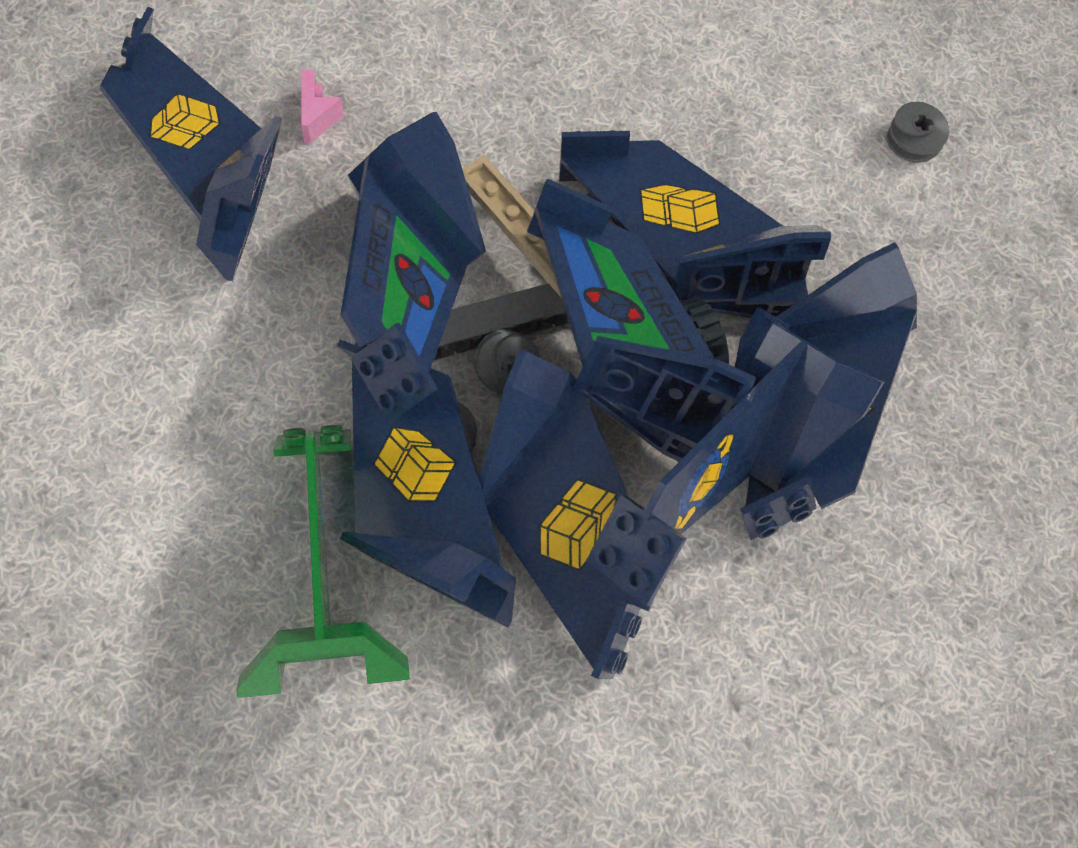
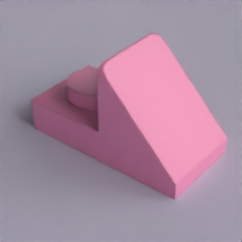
[301,70,343,143]

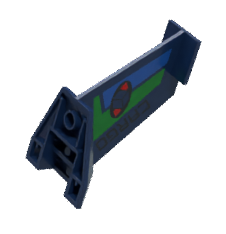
[340,112,487,423]
[527,178,756,462]

